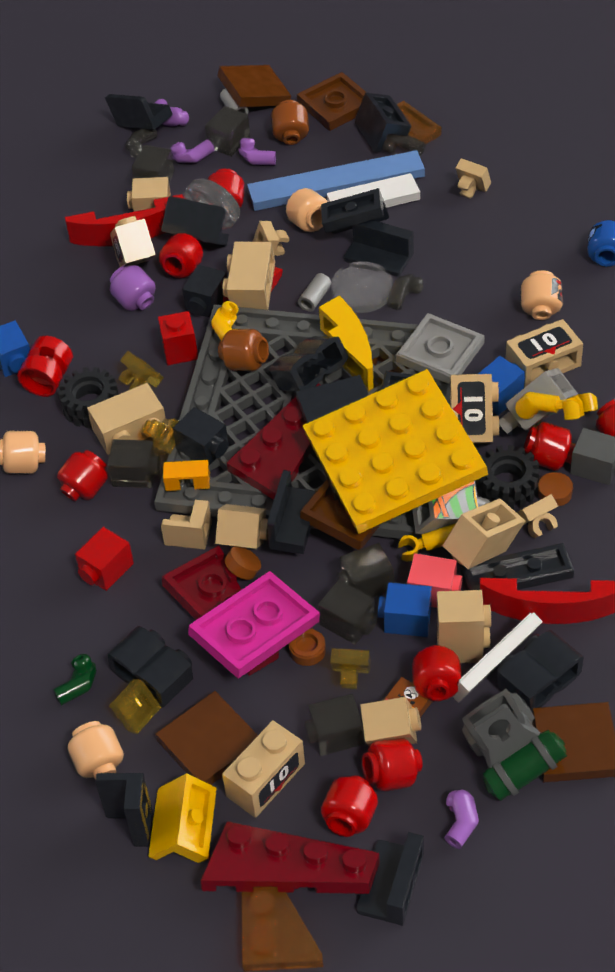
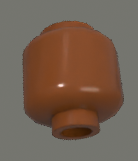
[271,100,309,145]
[218,329,269,371]

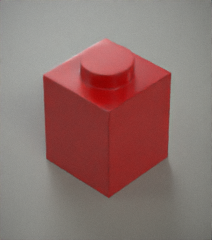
[158,311,198,366]
[75,527,134,591]

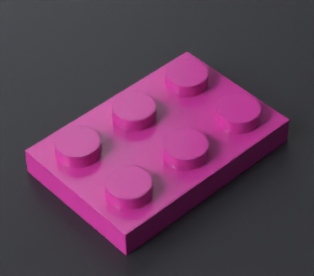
[188,571,320,679]

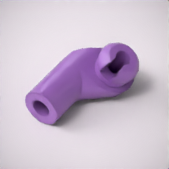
[155,99,189,127]
[238,138,276,165]
[170,140,215,163]
[444,789,479,849]

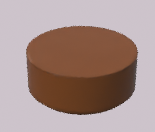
[538,472,573,506]
[225,546,261,580]
[289,629,326,666]

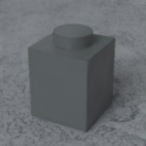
[570,428,615,485]

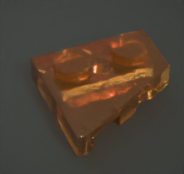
[242,887,323,972]

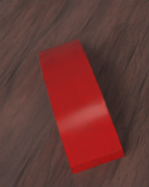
[65,194,184,247]
[480,578,615,624]

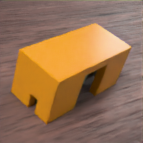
[163,460,210,491]

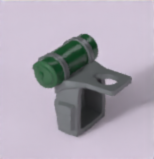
[462,689,567,801]

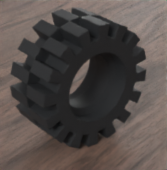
[58,367,119,428]
[477,445,540,510]

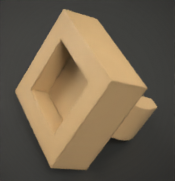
[456,158,491,199]
[253,221,289,256]
[516,494,558,539]

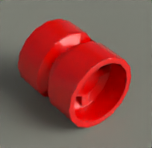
[17,335,73,397]

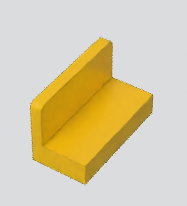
[148,773,217,863]

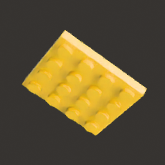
[303,369,488,534]

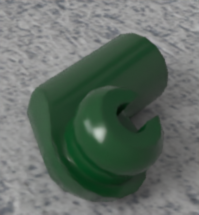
[53,654,97,706]

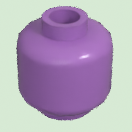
[110,265,156,311]

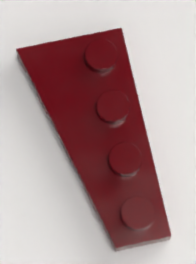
[227,383,321,500]
[162,545,279,676]
[201,821,380,894]

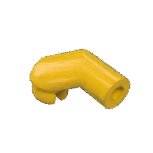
[211,301,239,341]

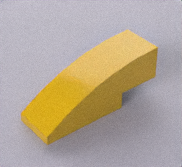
[319,295,374,392]

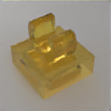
[119,351,164,390]
[141,418,179,455]
[330,648,371,689]
[109,679,161,734]

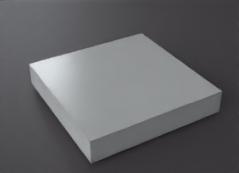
[396,313,485,384]

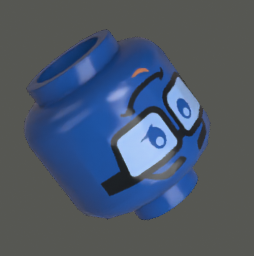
[587,220,615,267]

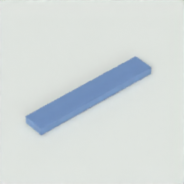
[247,150,425,211]

